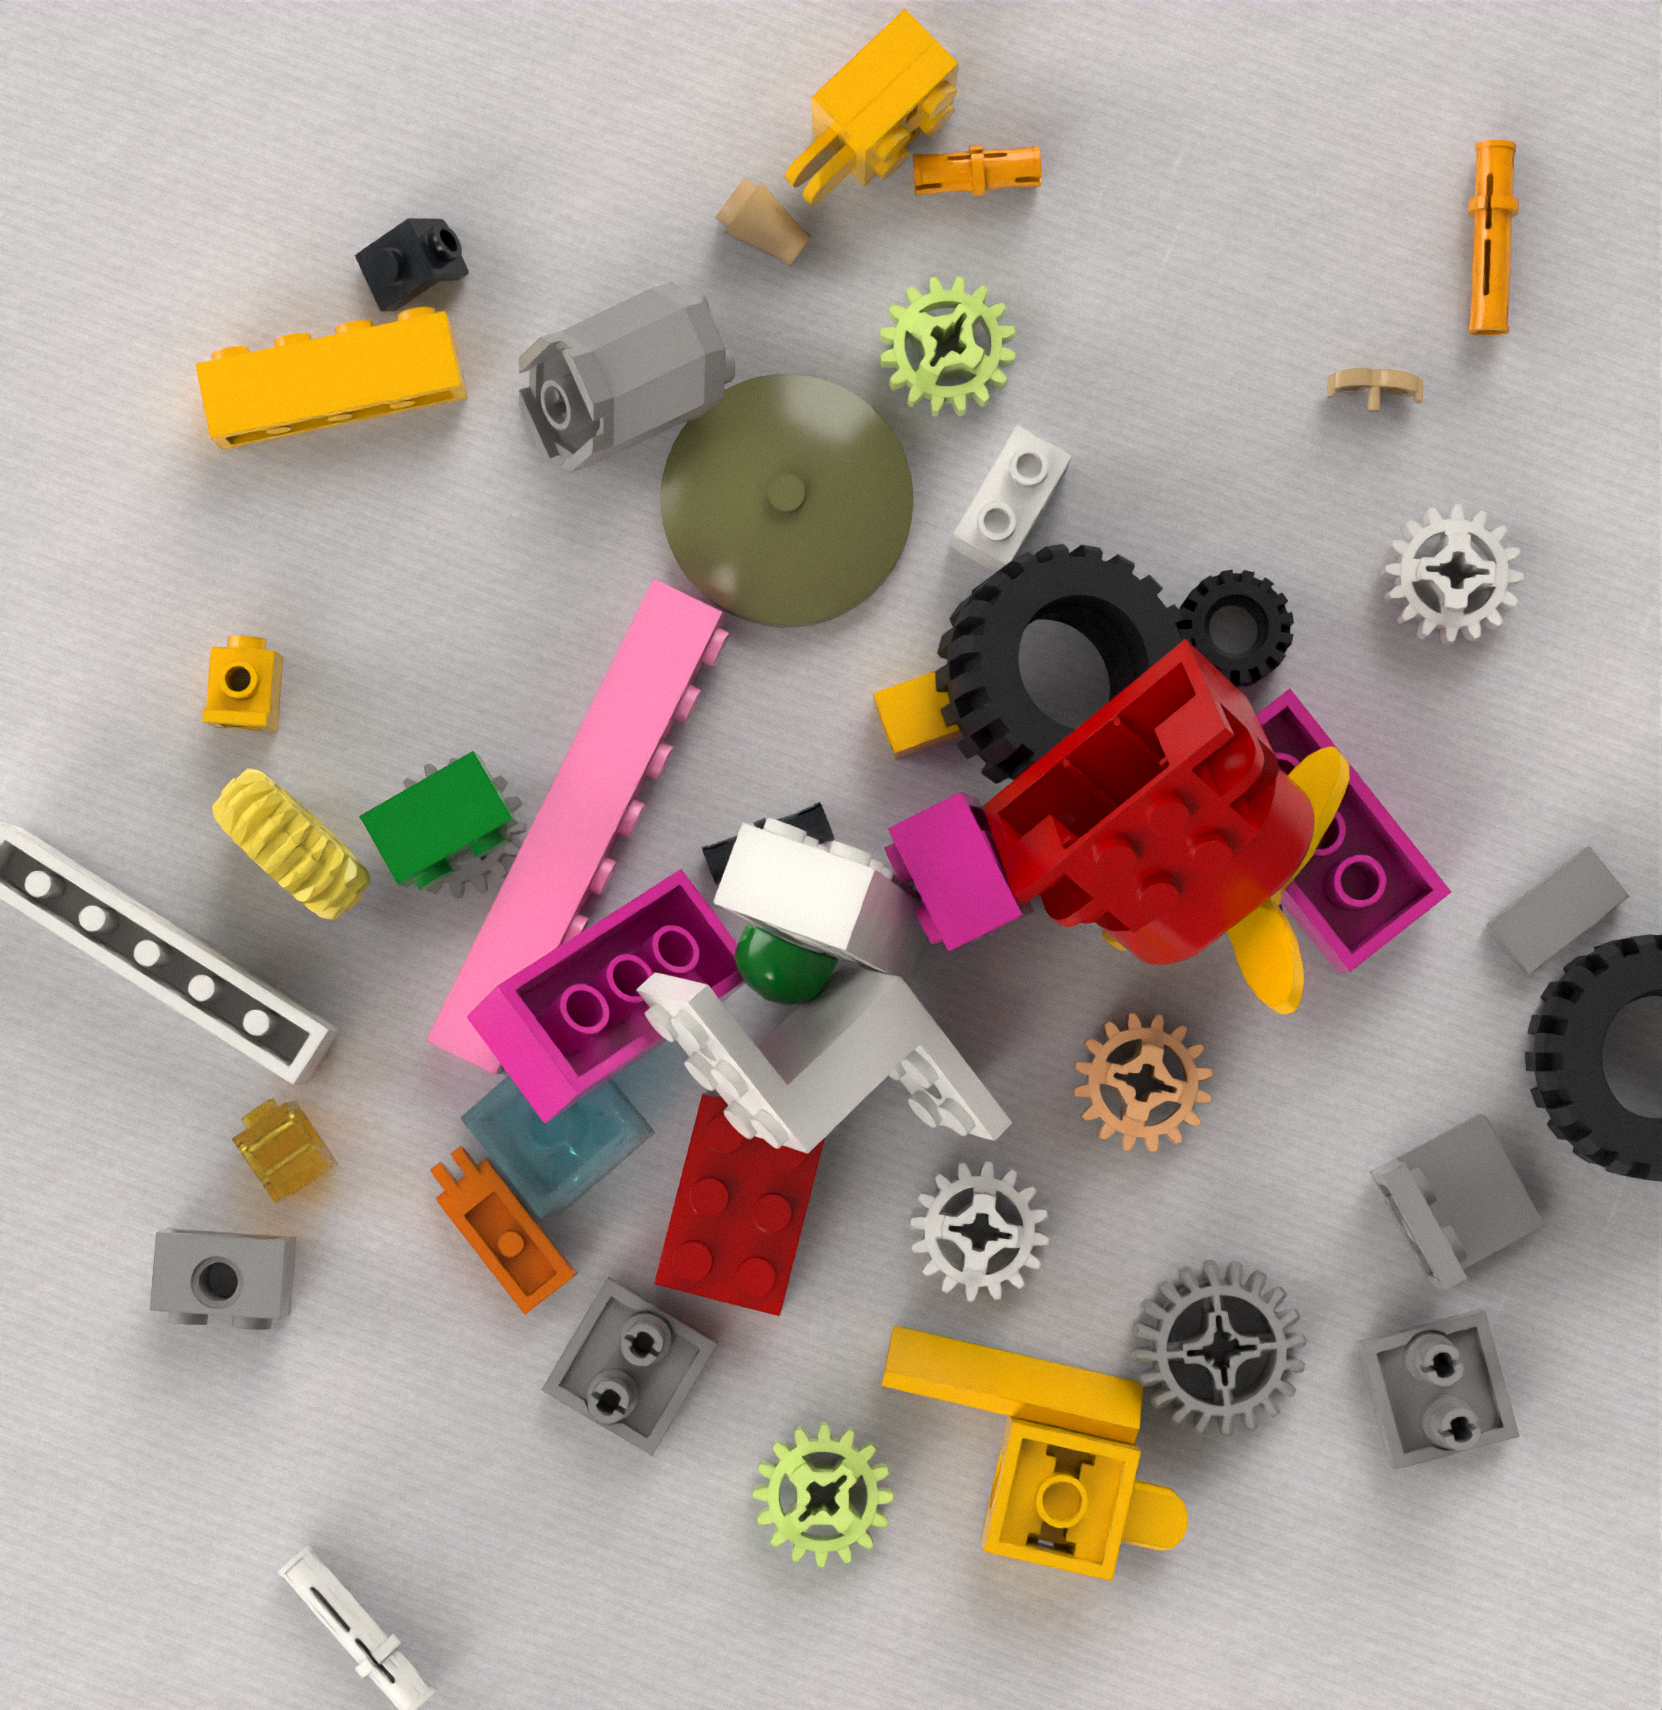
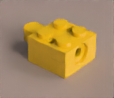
[784,8,959,206]
[980,1416,1188,1581]

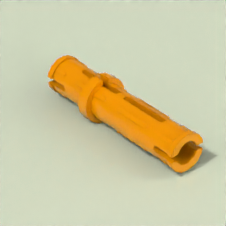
[1468,140,1519,336]

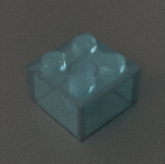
[460,1076,656,1218]

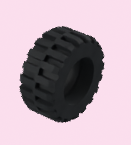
[935,544,1192,784]
[1525,934,1662,1182]

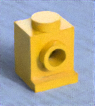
[202,636,284,732]

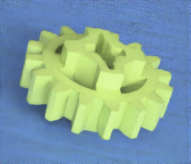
[879,276,1016,417]
[753,1422,893,1567]

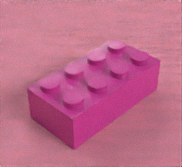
[1256,688,1451,974]
[884,792,1035,952]
[466,869,745,1124]

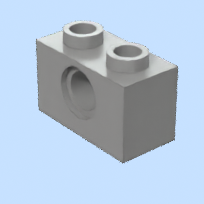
[150,1228,296,1330]

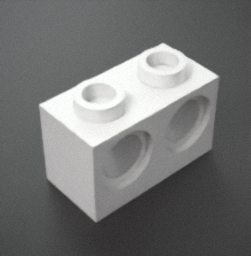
[950,425,1072,573]

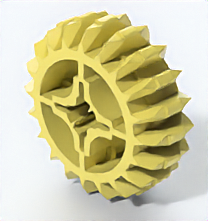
[212,768,371,920]

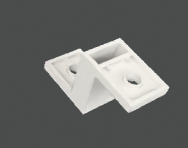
[636,965,1012,1153]

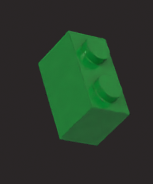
[359,751,518,891]

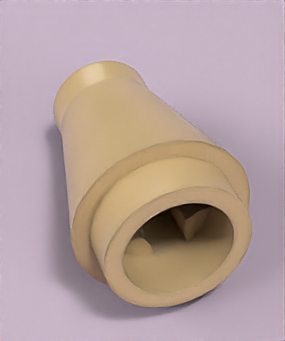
[715,177,812,267]

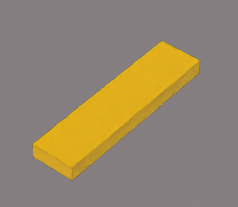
[881,1325,1143,1445]

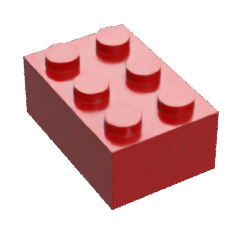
[654,1093,825,1316]

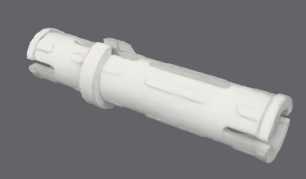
[277,1544,436,1710]

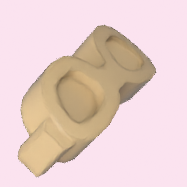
[1327,368,1423,412]

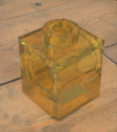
[232,1098,339,1203]

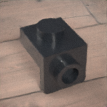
[354,218,469,312]

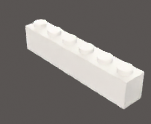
[0,822,341,1085]

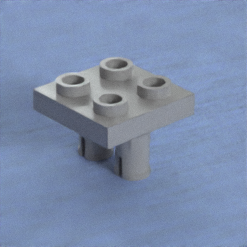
[541,1277,719,1456]
[1357,1309,1520,1470]

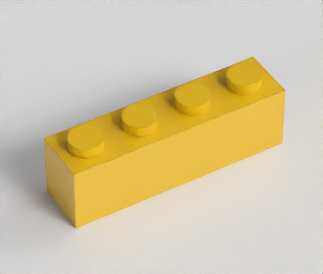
[195,307,468,450]

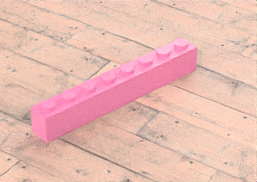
[426,578,730,1075]

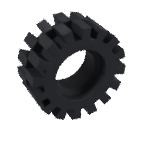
[1176,569,1294,687]

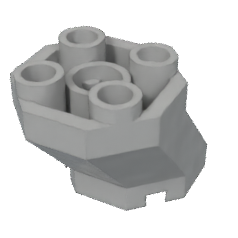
[519,282,735,472]

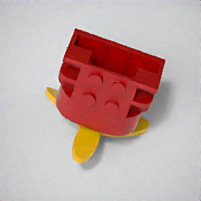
[983,639,1349,1015]

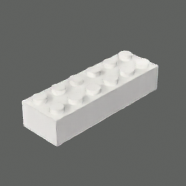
[713,818,927,985]

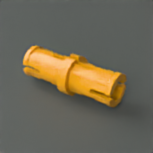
[913,145,1041,197]

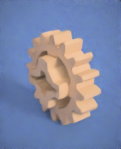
[1072,1013,1213,1152]

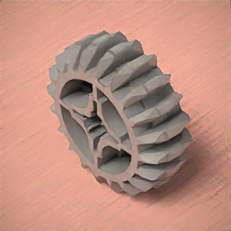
[1131,1260,1306,1436]

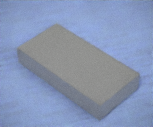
[1486,846,1630,975]

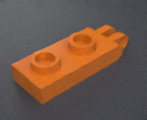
[430,1145,578,1315]

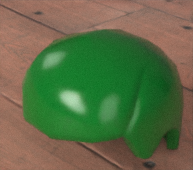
[734,924,838,1005]

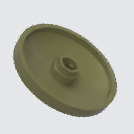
[660,374,913,628]

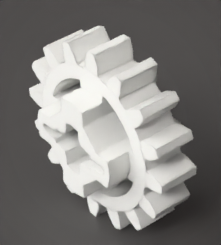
[1380,504,1524,645]
[909,1160,1049,1301]

